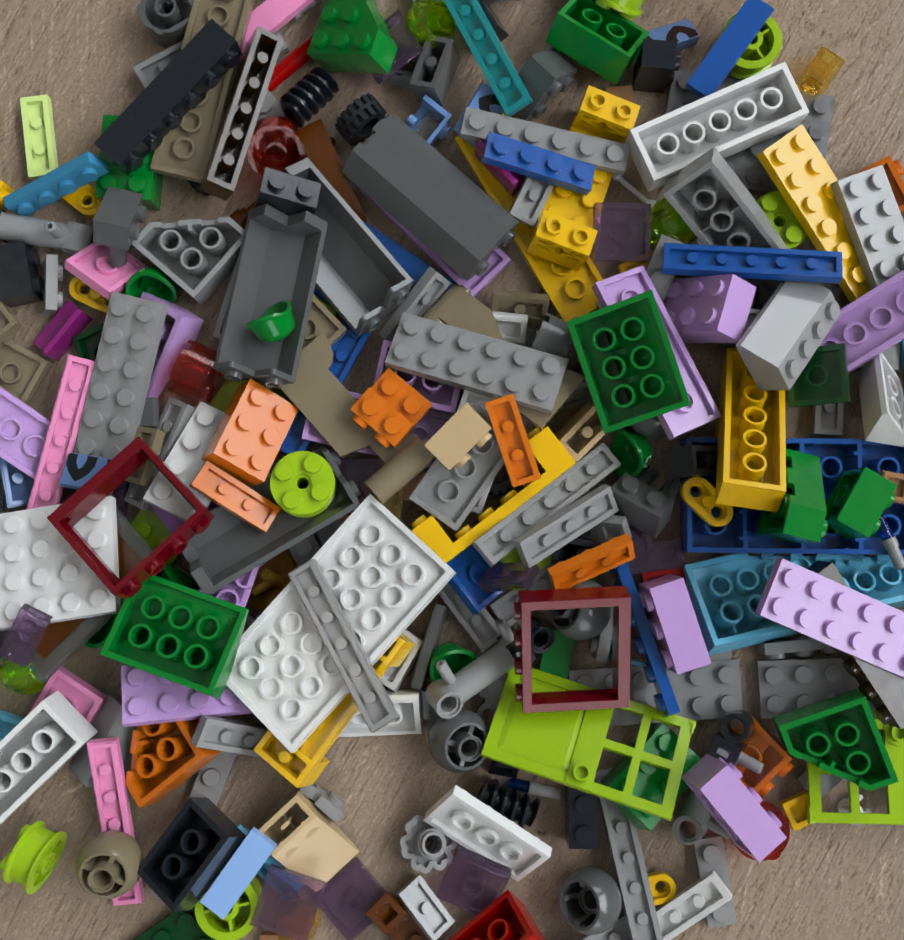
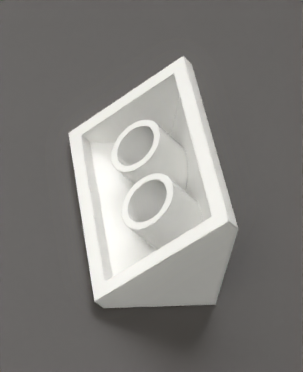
[857,353,904,447]
[338,689,421,737]

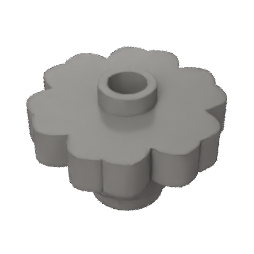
[398,814,458,874]

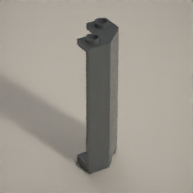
[342,114,520,281]
[284,157,413,336]
[214,204,328,388]
[173,444,361,595]

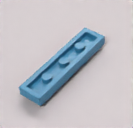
[3,151,109,216]

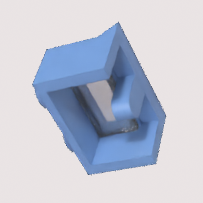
[405,94,452,149]

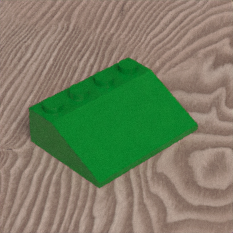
[567,290,691,434]
[100,576,249,700]

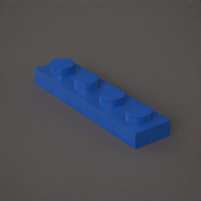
[481,131,595,195]

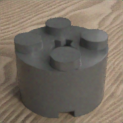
[138,0,193,49]
[525,312,574,361]

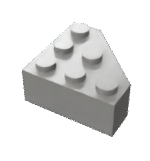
[131,217,245,305]

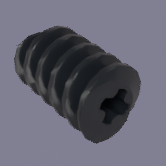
[280,67,339,128]
[477,775,540,828]

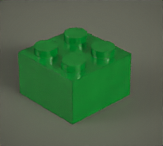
[825,467,898,539]

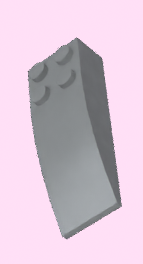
[663,147,788,310]

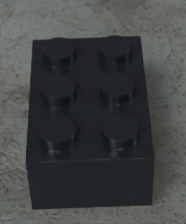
[137,798,246,913]

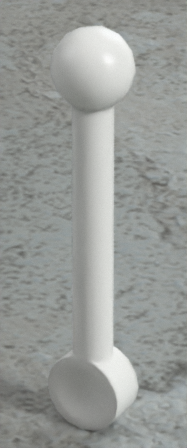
[611,174,658,212]

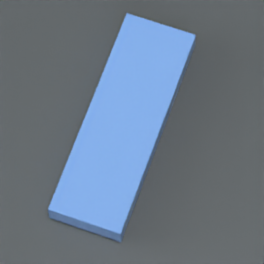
[200,827,277,920]

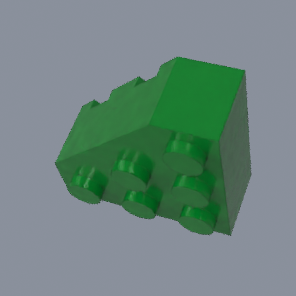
[307,0,398,74]
[756,448,828,543]
[772,689,899,791]

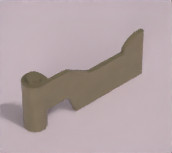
[423,285,585,430]
[280,332,436,504]

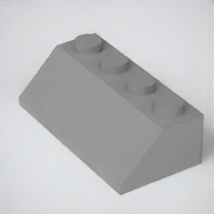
[736,280,841,390]

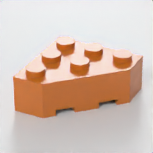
[125,719,221,808]

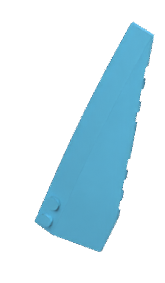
[683,553,904,656]

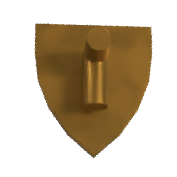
[246,549,296,610]

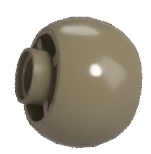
[76,830,144,899]

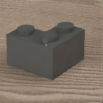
[515,47,579,121]

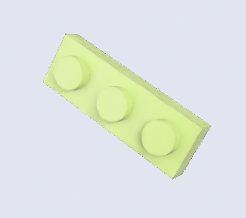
[20,94,58,181]

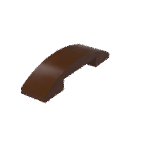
[296,119,367,222]
[365,891,438,940]

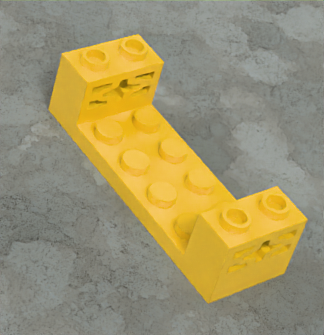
[526,85,641,272]
[411,426,576,563]
[254,633,416,788]

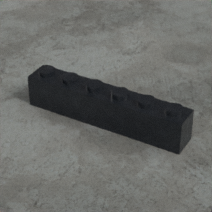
[94,19,242,176]

